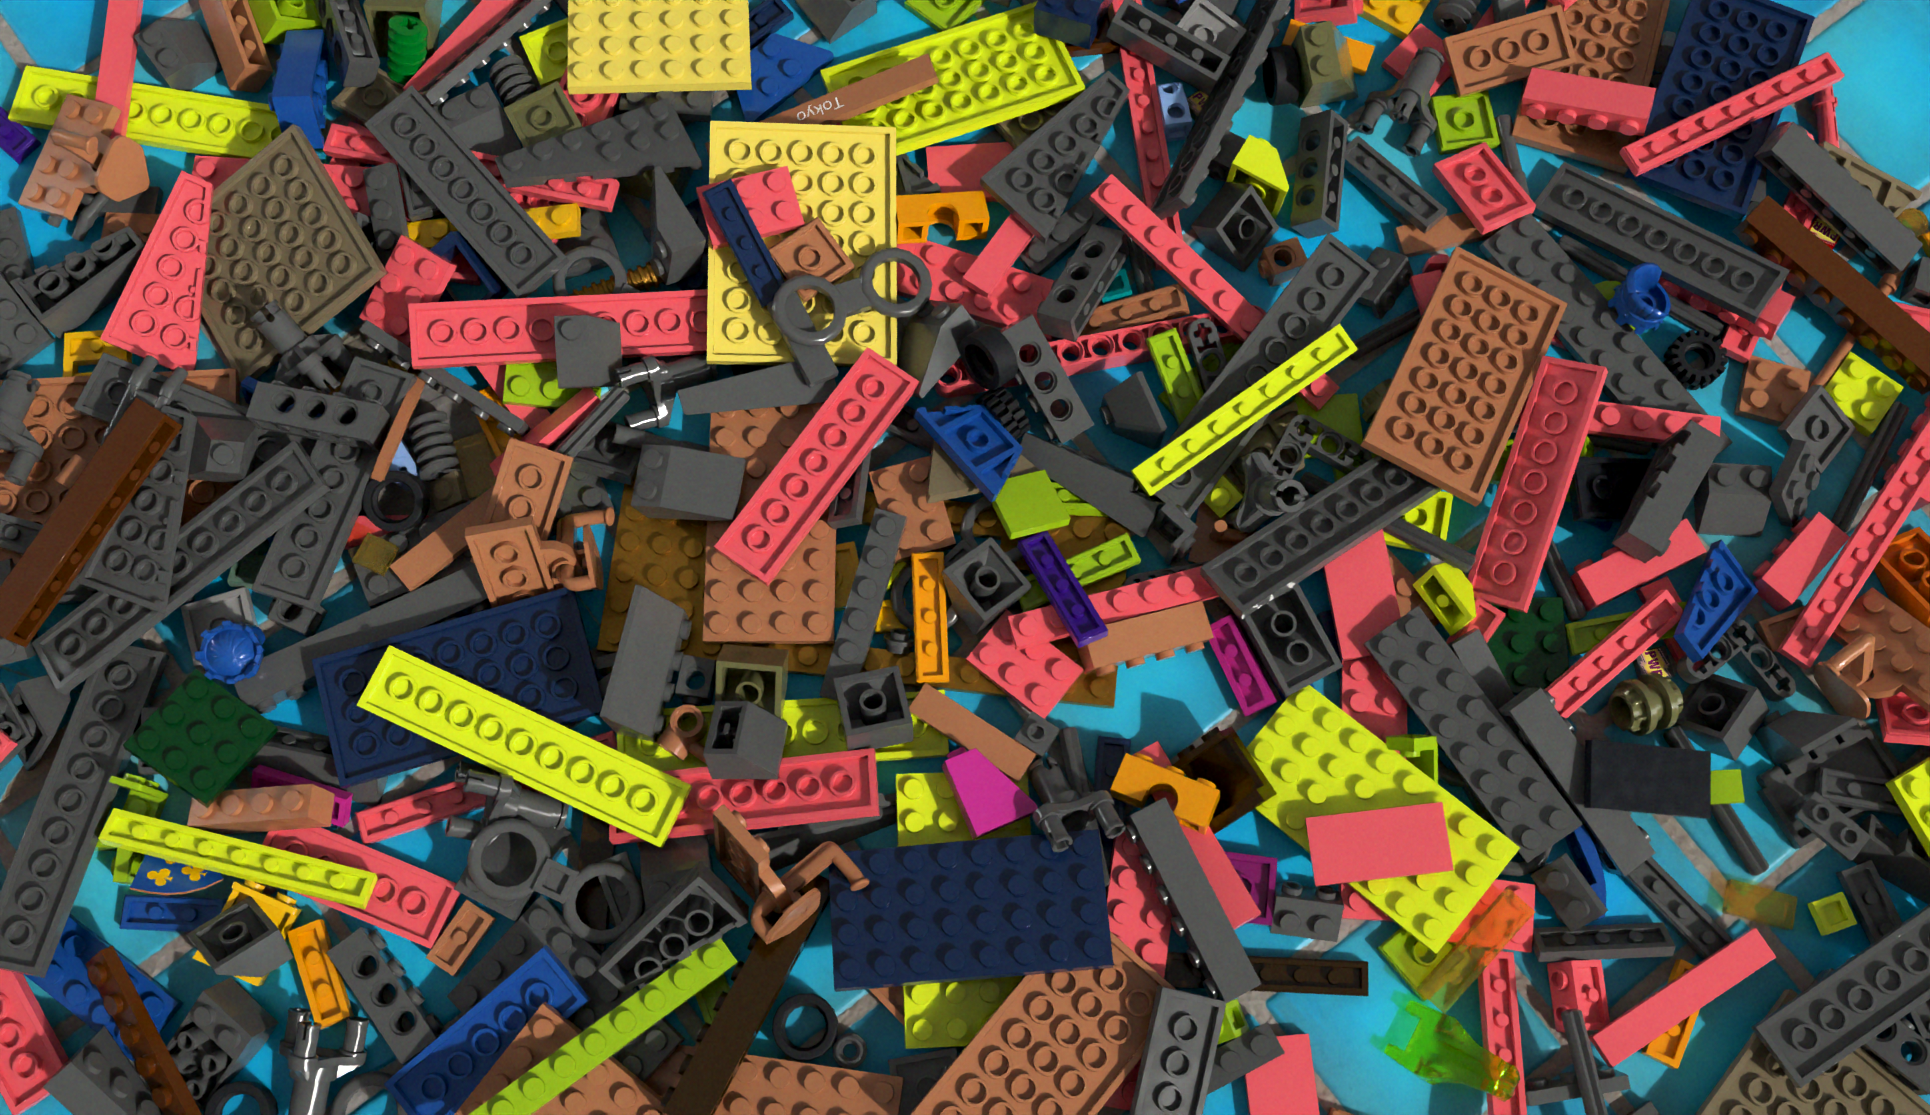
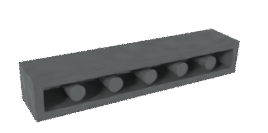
[1754,122,1923,276]
[1497,687,1656,876]
[1123,797,1261,1003]

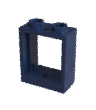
[430,231,510,302]

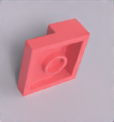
[1294,0,1363,26]

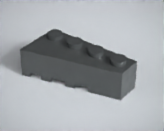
[10,226,146,340]
[1612,420,1725,563]
[598,861,749,994]

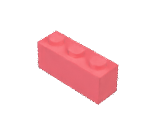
[1752,512,1850,612]

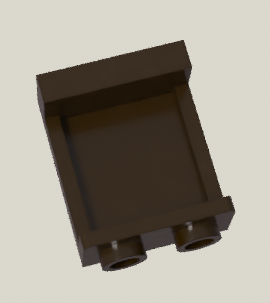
[1171,726,1277,834]

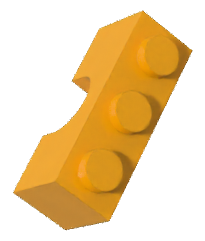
[896,191,990,244]
[1110,753,1220,835]

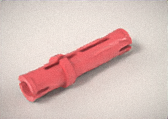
[1812,85,1839,148]

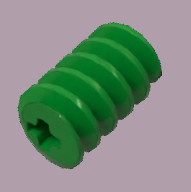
[387,14,428,85]

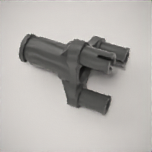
[1355,47,1445,157]
[250,299,354,394]
[607,352,718,430]
[0,370,44,486]
[1225,452,1310,533]
[1027,757,1126,852]
[445,760,569,847]
[278,1008,370,1115]

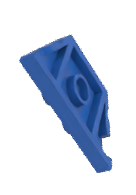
[736,33,834,122]
[914,405,1023,503]

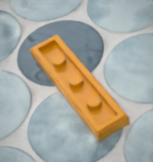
[911,552,949,684]

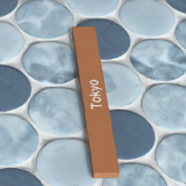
[705,53,939,159]

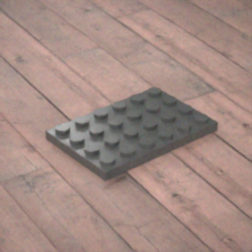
[447,895,685,1083]

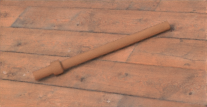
[1808,262,1910,390]

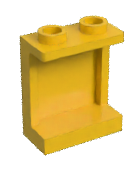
[193,880,302,986]

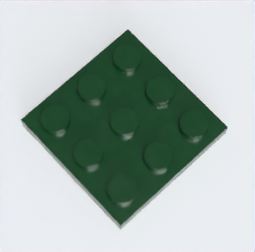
[1474,597,1569,695]
[123,669,278,808]

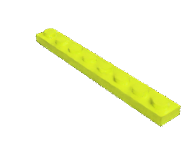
[1130,323,1358,497]
[98,808,378,909]

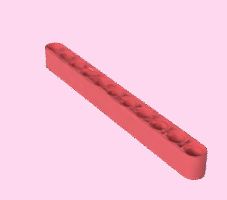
[934,305,1266,398]

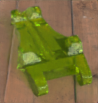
[1384,1001,1520,1102]

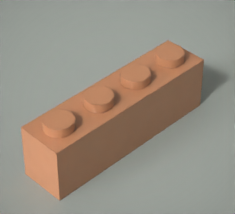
[198,0,273,93]
[1077,601,1214,677]
[187,784,335,835]

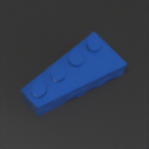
[268,29,330,149]

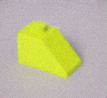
[1413,562,1476,636]

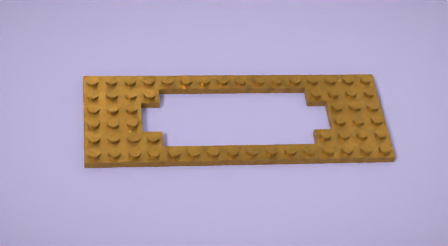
[597,477,1130,709]

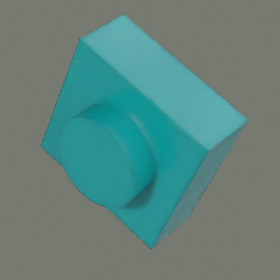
[1101,269,1133,304]

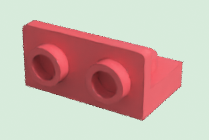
[1547,960,1610,1032]

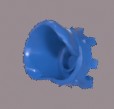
[1608,262,1671,335]
[195,620,265,685]

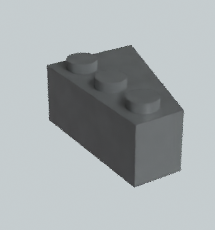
[43,1026,164,1115]

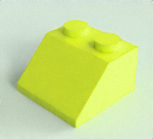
[1226,135,1289,219]

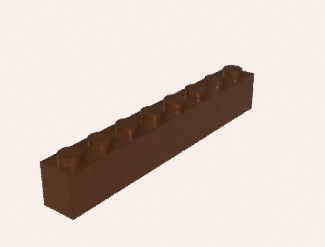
[1732,195,1930,395]
[0,397,183,647]

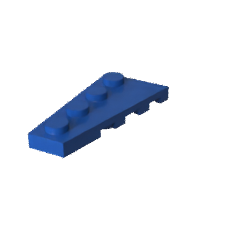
[1673,539,1759,663]

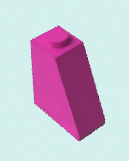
[941,747,1038,840]

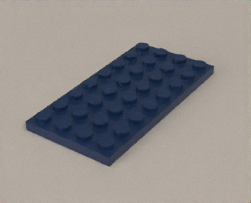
[1624,0,1815,221]
[312,588,604,789]
[829,829,1114,992]

